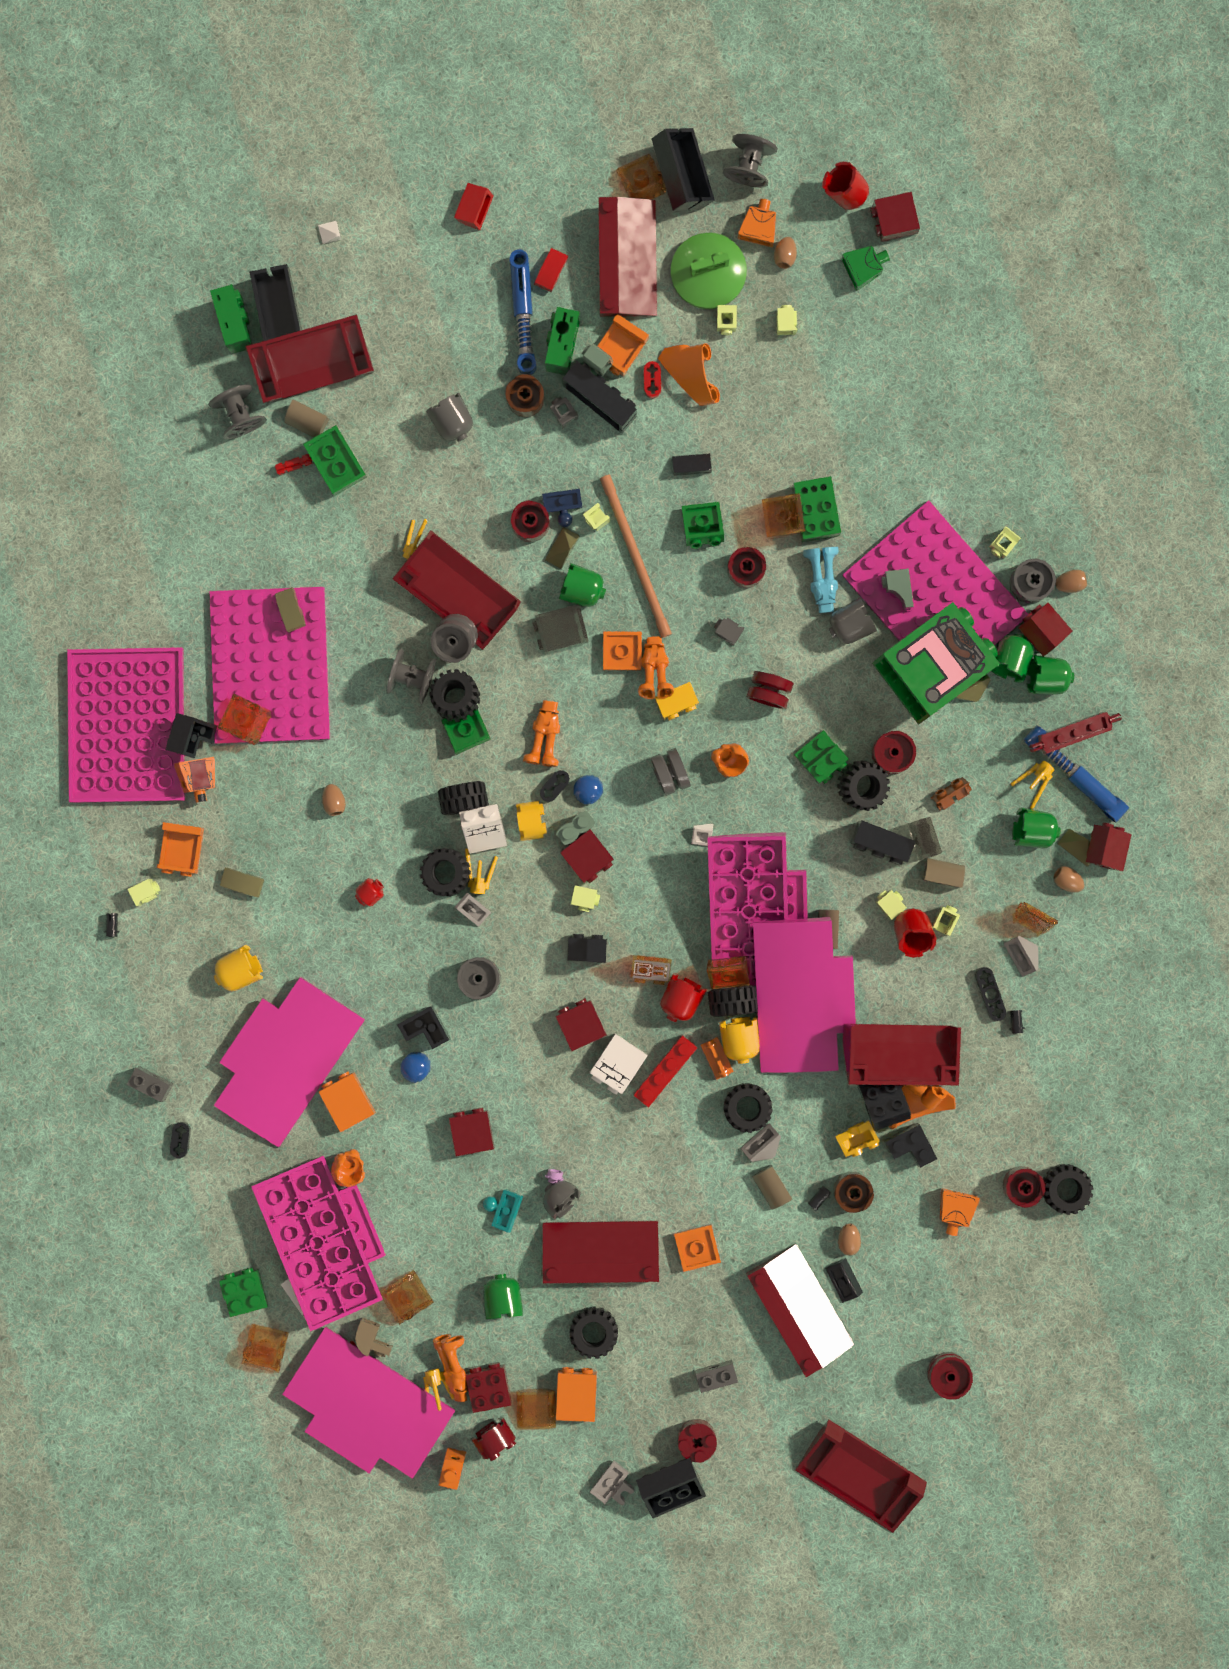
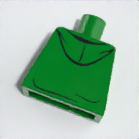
[841,246,890,291]

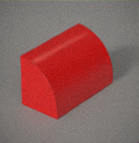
[454,183,494,230]

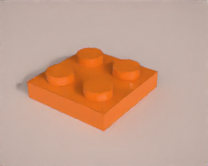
[603,631,642,671]
[674,1224,721,1272]

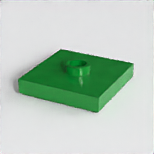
[441,709,491,755]

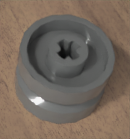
[1010,558,1056,604]
[431,614,478,663]
[651,748,691,796]
[457,957,501,1000]

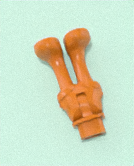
[638,636,674,699]
[523,700,560,767]
[433,1334,468,1402]

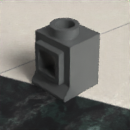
[550,396,579,429]
[714,617,745,646]

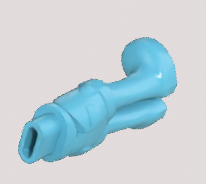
[803,547,839,613]

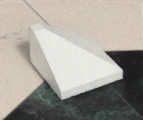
[318,221,341,244]
[691,824,713,846]

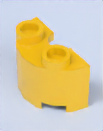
[516,801,547,841]
[835,1120,880,1157]

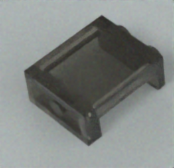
[532,604,589,654]
[907,817,942,860]

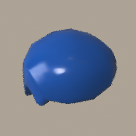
[573,775,603,805]
[400,1052,431,1083]

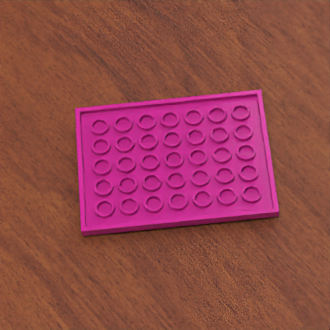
[842,500,1028,645]
[210,587,330,744]
[67,647,185,803]

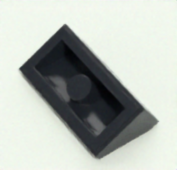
[672,453,712,476]
[825,1258,863,1303]

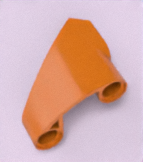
[658,343,720,406]
[888,1085,956,1130]

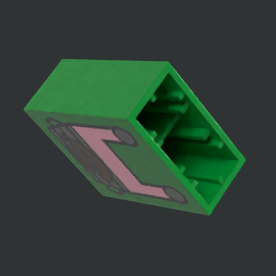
[872,602,1000,725]

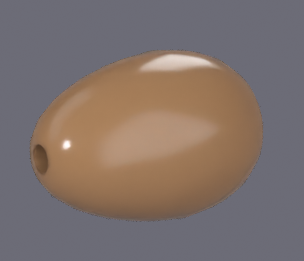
[774,237,797,269]
[1055,570,1087,593]
[322,784,346,816]
[1053,866,1084,893]
[838,1223,861,1256]

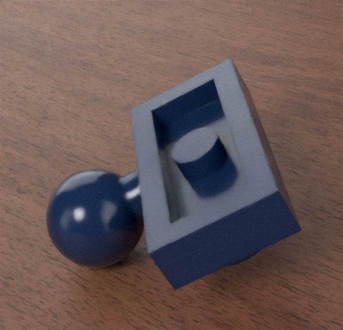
[542,488,583,527]

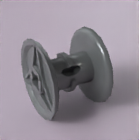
[723,134,778,188]
[208,384,267,439]
[386,648,436,705]

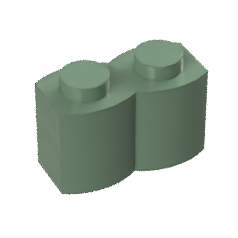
[582,343,613,376]
[556,811,595,846]

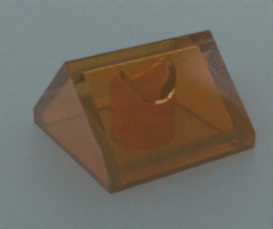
[707,956,750,989]

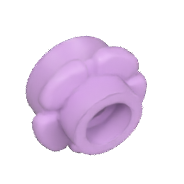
[545,1169,564,1184]

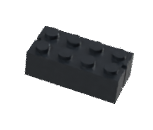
[651,128,715,211]
[249,264,302,341]
[562,361,637,434]

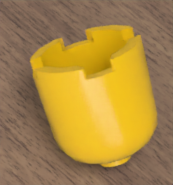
[214,945,263,992]
[719,1017,760,1064]

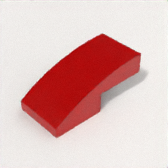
[534,248,568,292]

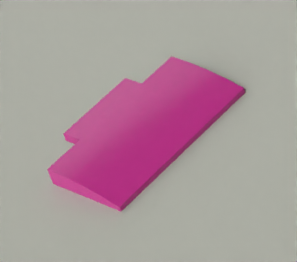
[707,832,808,986]
[753,917,856,1073]
[213,977,365,1147]
[251,1156,386,1332]
[282,1327,455,1479]

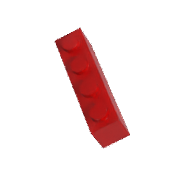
[633,1035,697,1108]

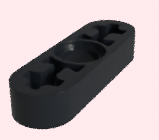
[975,967,1006,1021]

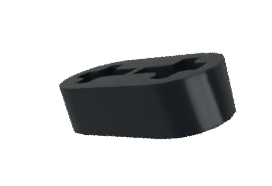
[540,770,570,802]
[170,1122,191,1159]

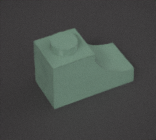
[881,568,914,610]

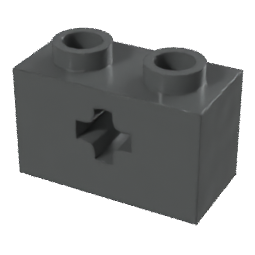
[127,1066,174,1102]
[695,1360,738,1393]

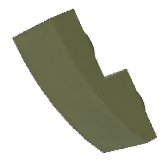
[275,587,306,633]
[220,867,264,897]

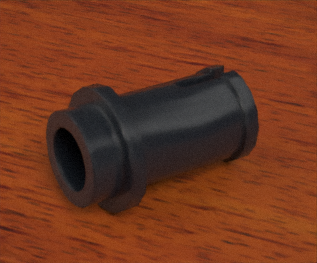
[104,913,120,937]
[1009,1010,1025,1034]
[808,1186,831,1211]

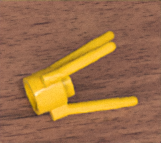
[402,519,427,559]
[1011,761,1054,809]
[465,848,498,894]
[423,1368,454,1411]

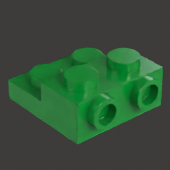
[681,502,724,549]
[794,730,849,784]
[219,1267,268,1317]

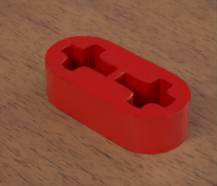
[644,361,661,399]

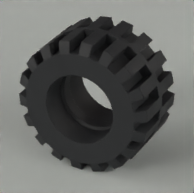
[429,669,480,722]
[837,760,890,811]
[437,781,489,815]
[420,848,471,896]
[708,985,758,1017]
[723,1083,773,1133]
[1043,1164,1094,1215]
[569,1306,618,1359]

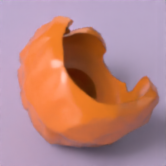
[711,743,749,777]
[331,1149,365,1187]

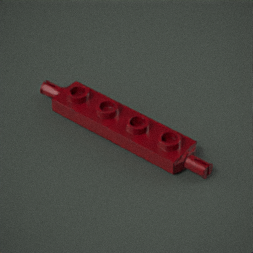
[1029,712,1122,754]

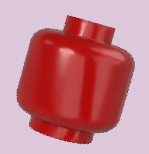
[355,878,384,906]

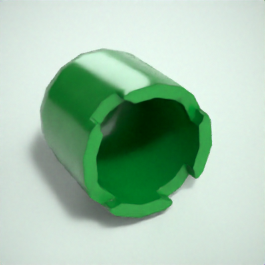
[559,563,606,607]
[991,634,1034,683]
[1026,655,1075,695]
[1012,807,1061,848]
[483,1274,523,1319]

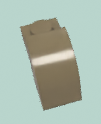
[355,1318,393,1357]

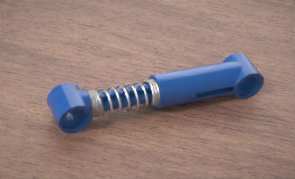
[510,249,537,375]
[1023,725,1129,823]

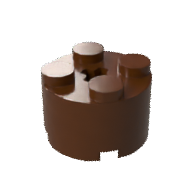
[505,374,545,417]
[833,1172,874,1213]

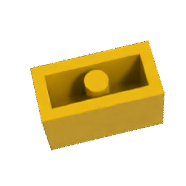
[654,682,699,721]

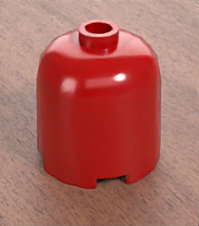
[822,161,869,210]
[894,908,937,958]
[660,973,707,1022]

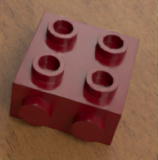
[870,191,920,242]
[1019,602,1073,657]
[1086,822,1132,872]
[560,829,614,884]
[555,998,607,1051]
[449,1107,495,1156]
[466,1362,512,1413]

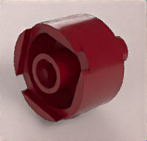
[511,500,550,542]
[727,547,766,588]
[1003,1166,1045,1208]
[471,1417,516,1461]
[678,1419,717,1463]

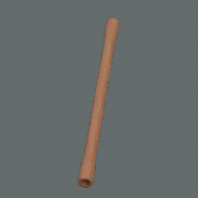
[600,475,672,638]

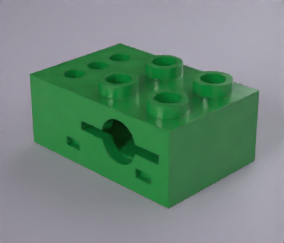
[210,284,252,354]
[545,307,580,375]
[303,425,367,496]
[792,476,841,543]

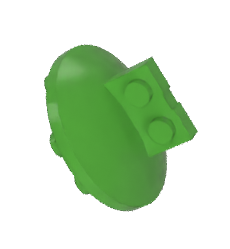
[671,233,747,309]

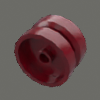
[746,671,794,710]
[872,731,916,774]
[927,1352,973,1400]

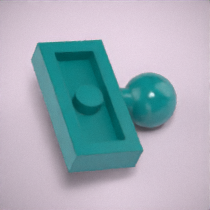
[483,1189,523,1233]

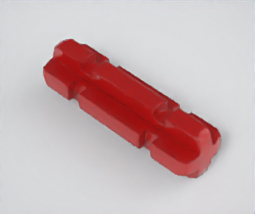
[275,454,312,475]

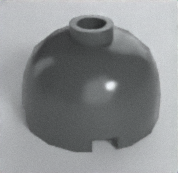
[543,1181,581,1220]

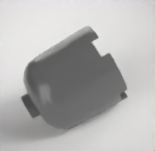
[426,393,473,442]
[829,598,877,644]

